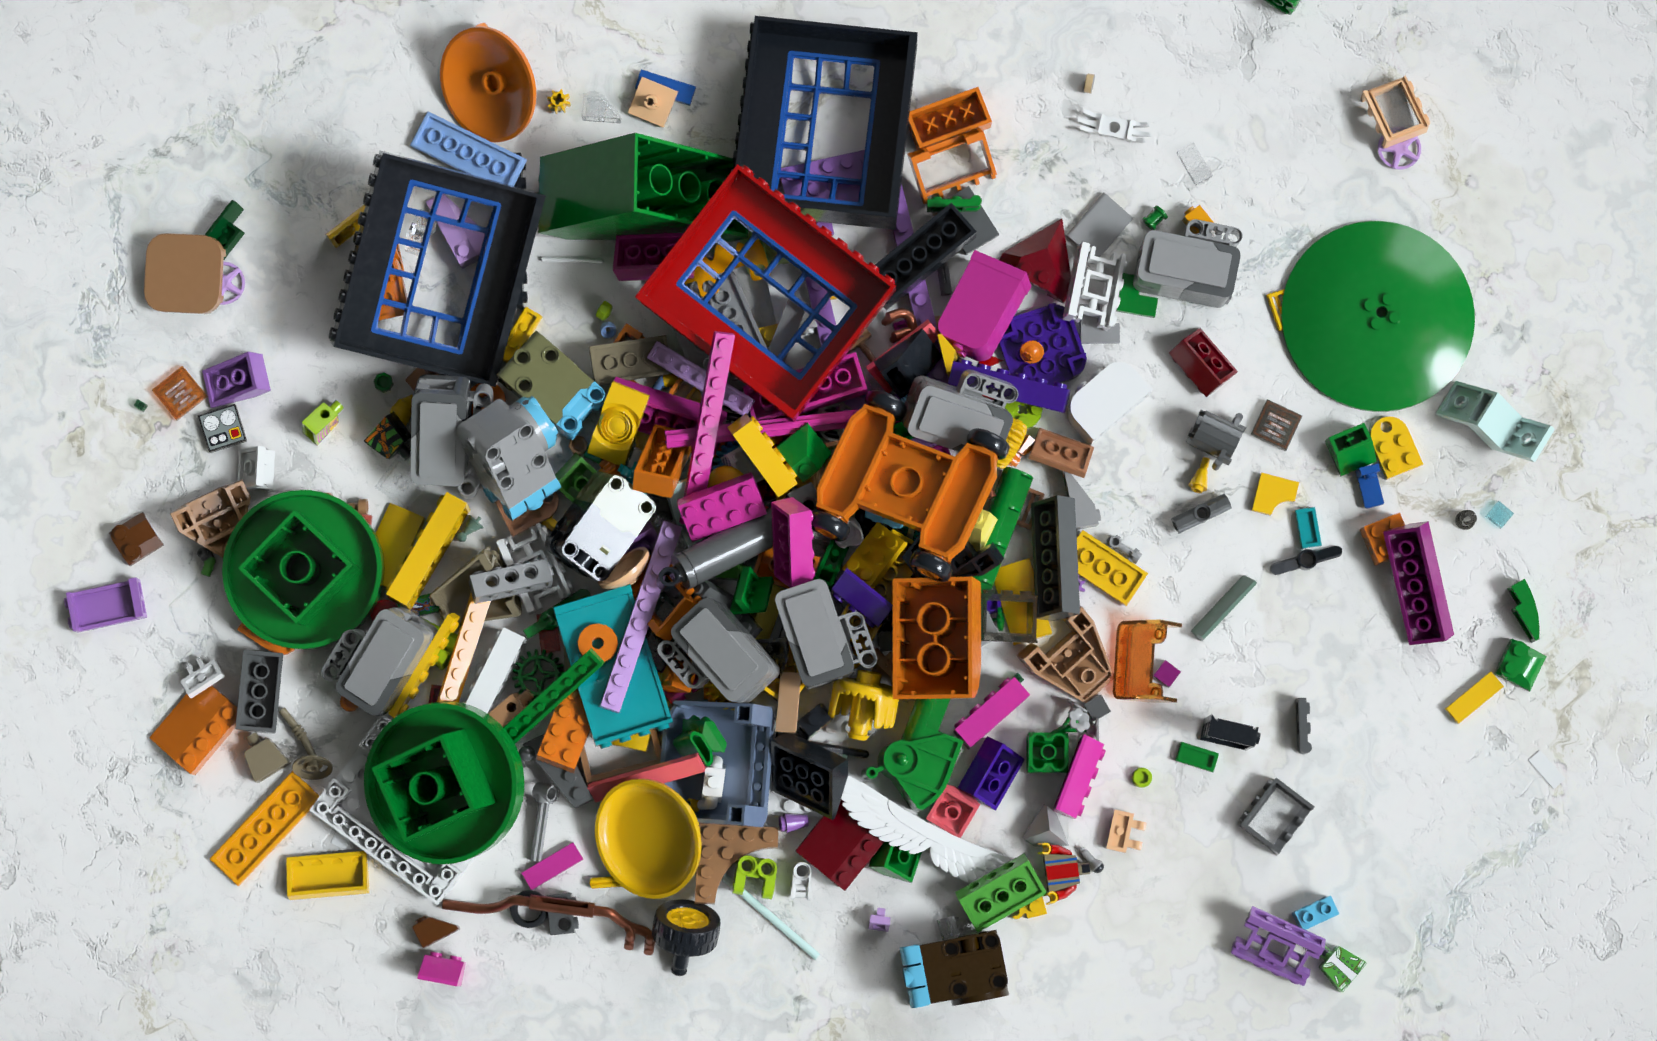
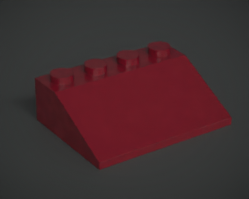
[795,799,885,891]

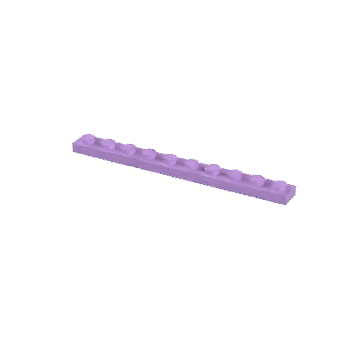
[599,521,682,713]

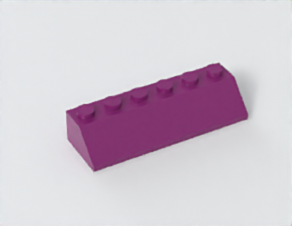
[1383,521,1454,645]

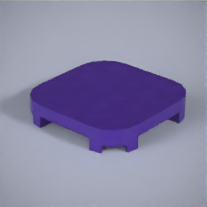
[999,303,1087,386]

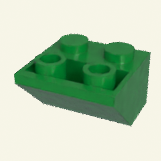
[1325,423,1377,477]

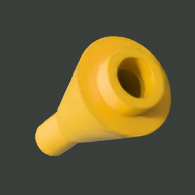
[1188,457,1210,493]

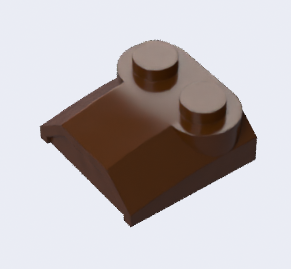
[109,512,164,566]

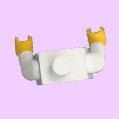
[687,754,726,812]

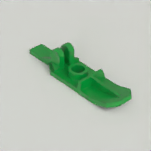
[523,589,592,639]

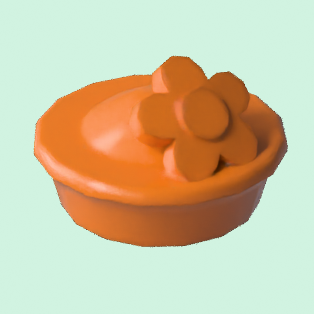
[1020,341,1044,364]

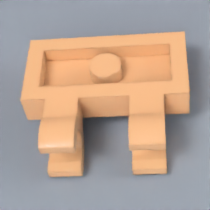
[1106,810,1146,853]

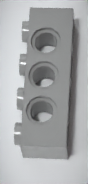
[468,558,553,604]

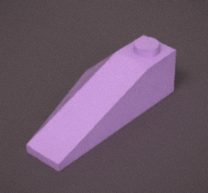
[426,194,484,269]

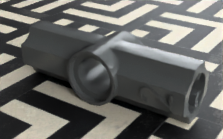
[1171,493,1232,534]

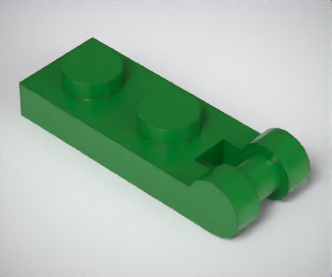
[927,195,982,212]

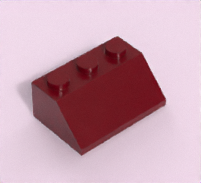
[1169,328,1238,397]

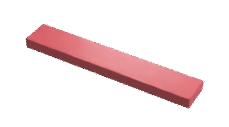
[587,753,705,802]

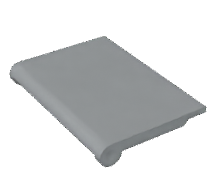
[1066,192,1133,257]

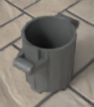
[1186,410,1247,471]

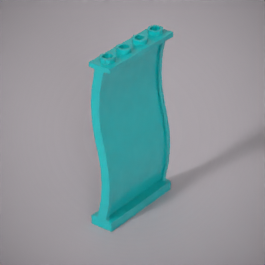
[553,585,673,749]

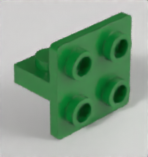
[730,567,774,614]

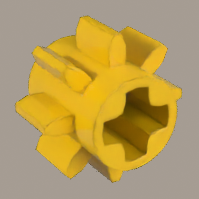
[547,89,571,114]

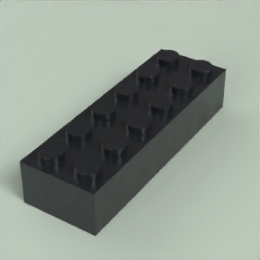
[875,202,977,311]

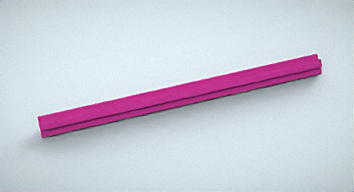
[664,409,901,448]

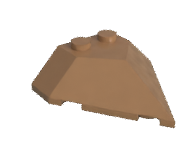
[170,480,251,558]

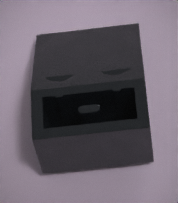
[874,328,942,399]

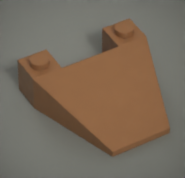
[1016,606,1115,703]

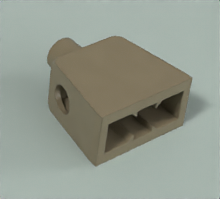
[244,732,291,783]

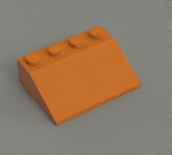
[149,685,237,775]

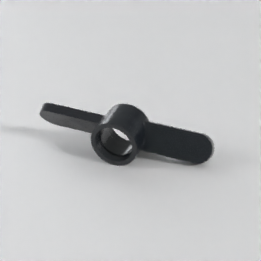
[1270,546,1342,575]

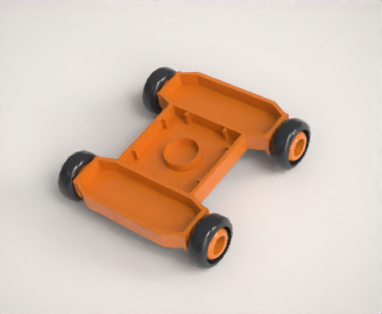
[811,390,1010,582]

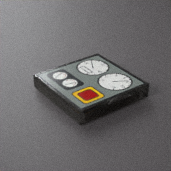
[198,404,247,453]

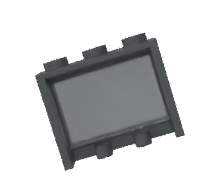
[1239,777,1315,855]

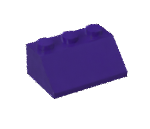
[832,568,893,628]
[958,736,1025,810]

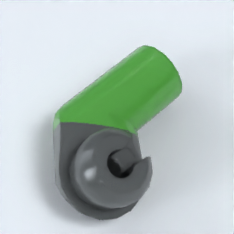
[197,547,216,577]

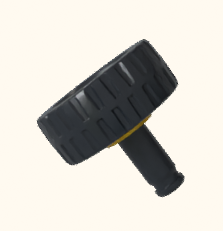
[652,899,721,976]

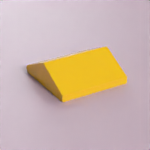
[938,334,958,377]

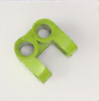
[732,855,777,900]

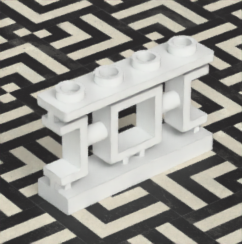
[1063,242,1127,331]
[496,523,574,615]

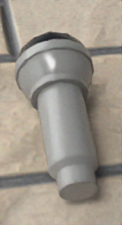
[1079,847,1104,873]

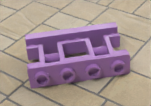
[1231,906,1326,986]

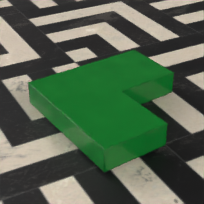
[1116,273,1158,318]

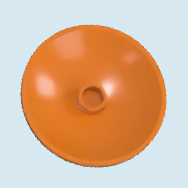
[440,23,536,142]

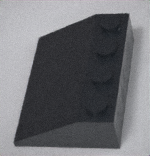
[771,733,848,820]

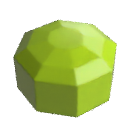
[595,301,613,321]

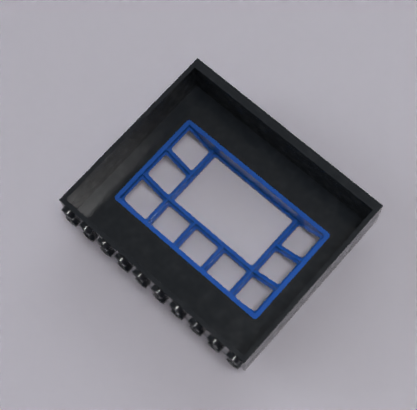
[731,16,918,230]
[328,150,546,387]

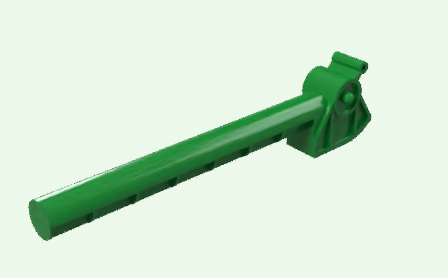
[861,467,1033,811]

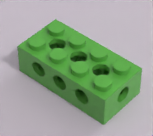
[955,853,1047,933]

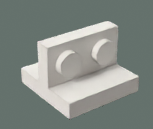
[237,446,275,491]

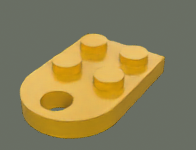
[1370,417,1423,480]

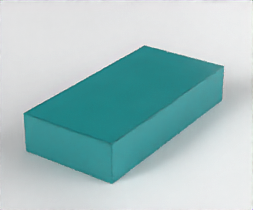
[1295,507,1322,549]

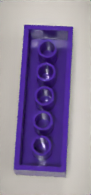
[948,359,1071,413]

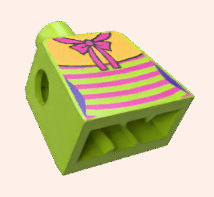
[301,400,344,446]

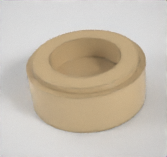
[1084,73,1095,93]

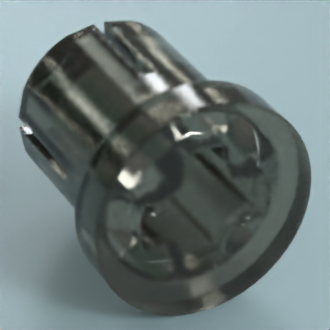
[1455,510,1477,530]

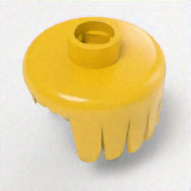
[828,670,899,741]

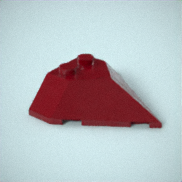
[999,219,1071,303]

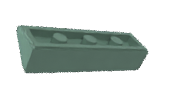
[1191,575,1257,641]

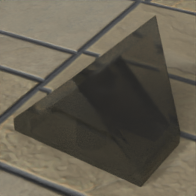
[756,637,789,679]

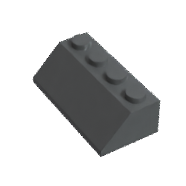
[235,650,283,734]

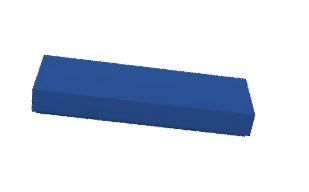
[635,69,696,106]

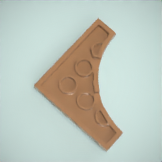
[695,823,779,905]

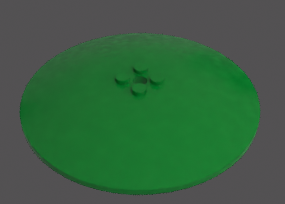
[1281,221,1475,412]

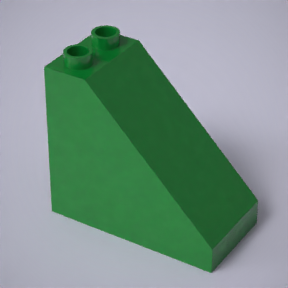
[538,133,748,242]

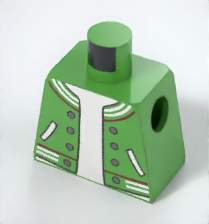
[1319,946,1367,992]

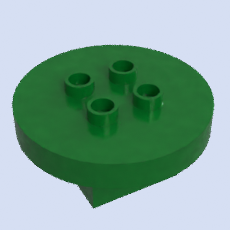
[222,490,385,650]
[364,701,524,864]

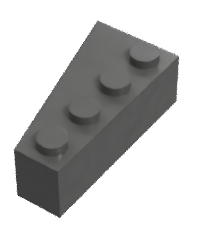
[522,734,594,808]

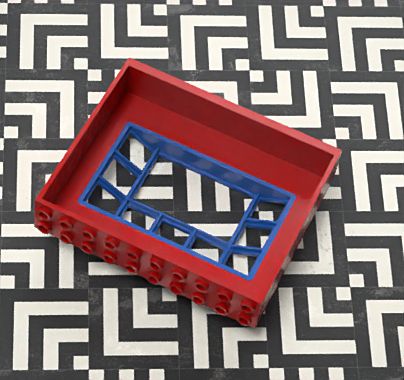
[635,164,896,421]

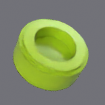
[1132,768,1152,788]

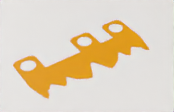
[684,239,771,297]

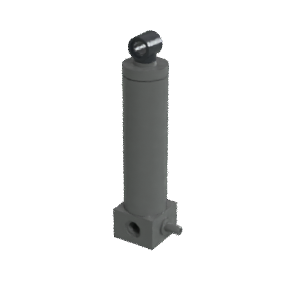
[656,482,818,591]

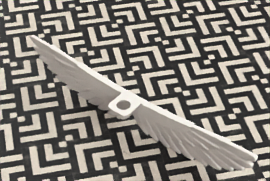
[841,775,1043,892]

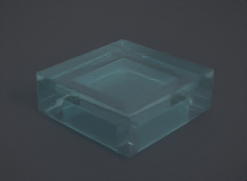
[1485,501,1514,529]

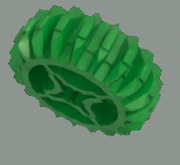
[512,649,564,701]

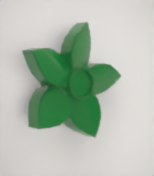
[992,607,1004,631]

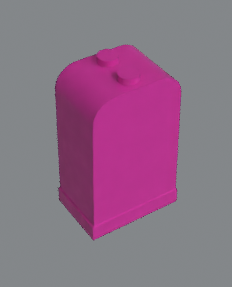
[938,250,1032,361]

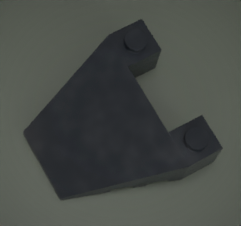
[902,533,1004,578]

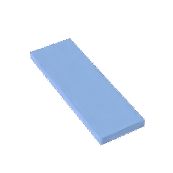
[410,111,527,186]

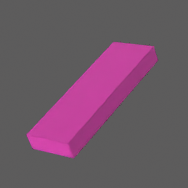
[522,842,584,890]

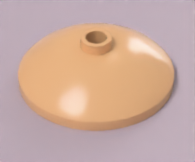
[598,547,649,589]

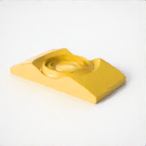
[587,381,650,466]

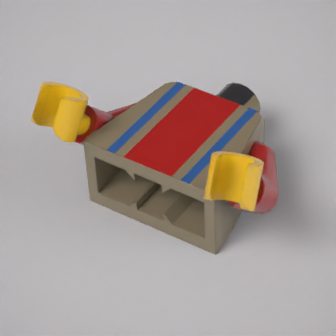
[1037,843,1090,905]

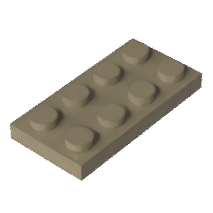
[589,335,673,385]

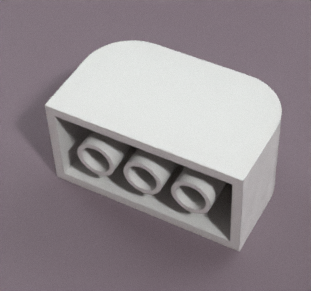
[1067,362,1153,446]

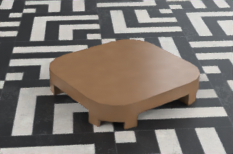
[144,233,226,314]

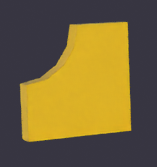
[1251,472,1299,516]

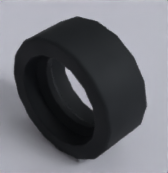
[510,890,548,928]

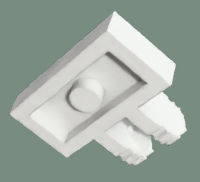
[180,657,225,698]

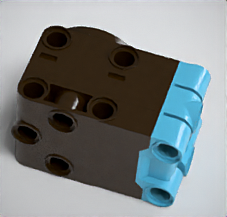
[899,929,1009,1008]

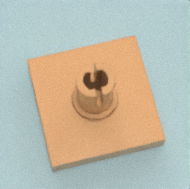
[628,77,678,128]

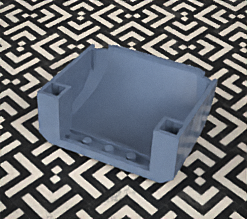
[660,700,775,827]

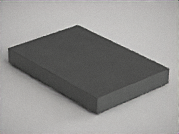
[947,186,999,255]

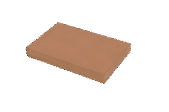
[1028,428,1094,478]

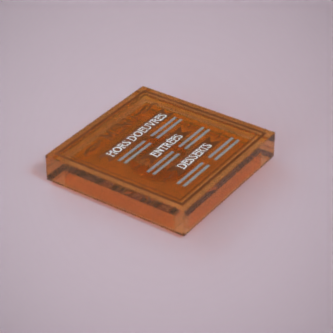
[152,366,208,421]

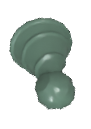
[457,515,484,542]

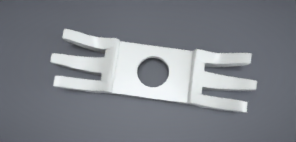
[1077,109,1151,143]

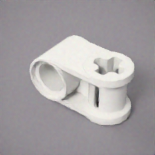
[458,464,482,499]
[790,862,811,901]

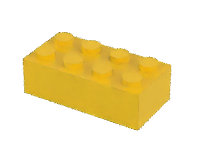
[727,413,798,498]

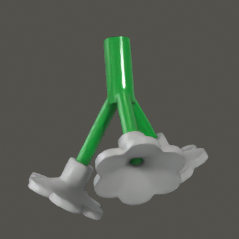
[1050,698,1099,741]

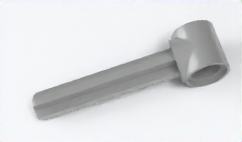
[531,782,559,862]

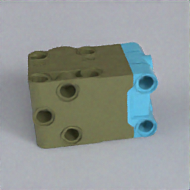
[497,331,607,440]

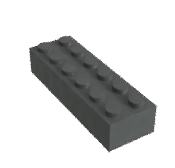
[1031,495,1080,621]

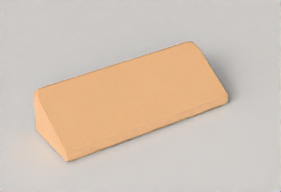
[775,672,801,734]

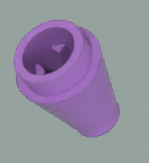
[779,813,809,833]

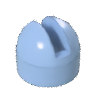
[600,321,616,338]

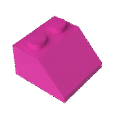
[417,952,466,986]

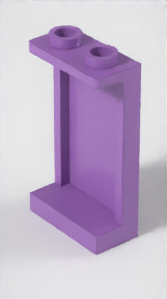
[64,577,147,633]

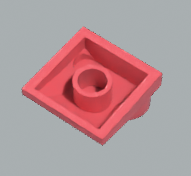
[926,785,980,838]

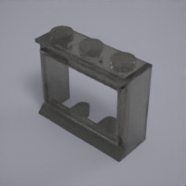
[981,590,1038,643]

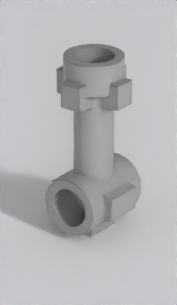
[1107,535,1142,564]

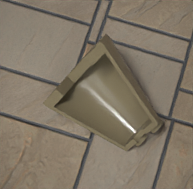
[429,547,522,625]

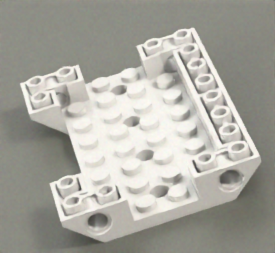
[309,715,475,905]

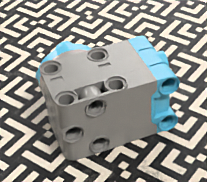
[457,396,561,521]

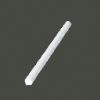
[540,257,604,264]

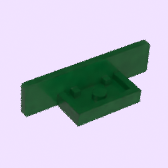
[205,200,245,260]

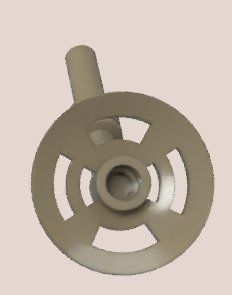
[279,707,333,780]

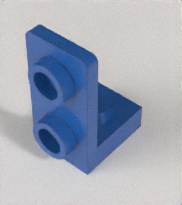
[1355,463,1384,509]

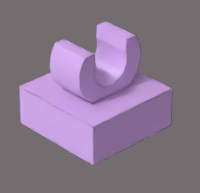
[869,908,891,932]

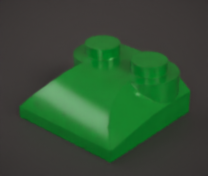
[1494,638,1547,692]

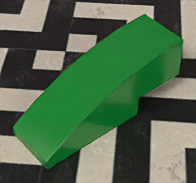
[1507,579,1540,643]

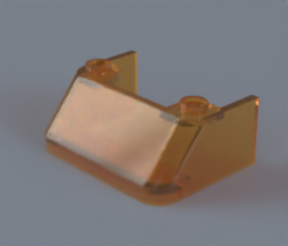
[1113,619,1182,703]

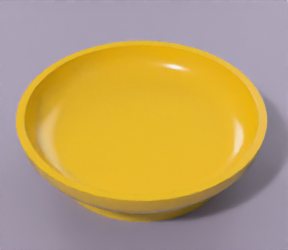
[595,779,702,899]

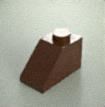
[412,915,460,948]

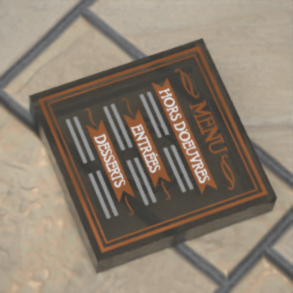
[1250,399,1302,451]

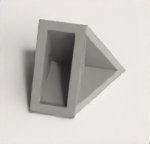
[1023,804,1069,847]

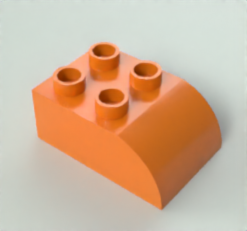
[893,577,981,699]

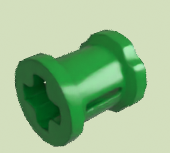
[1142,205,1168,230]

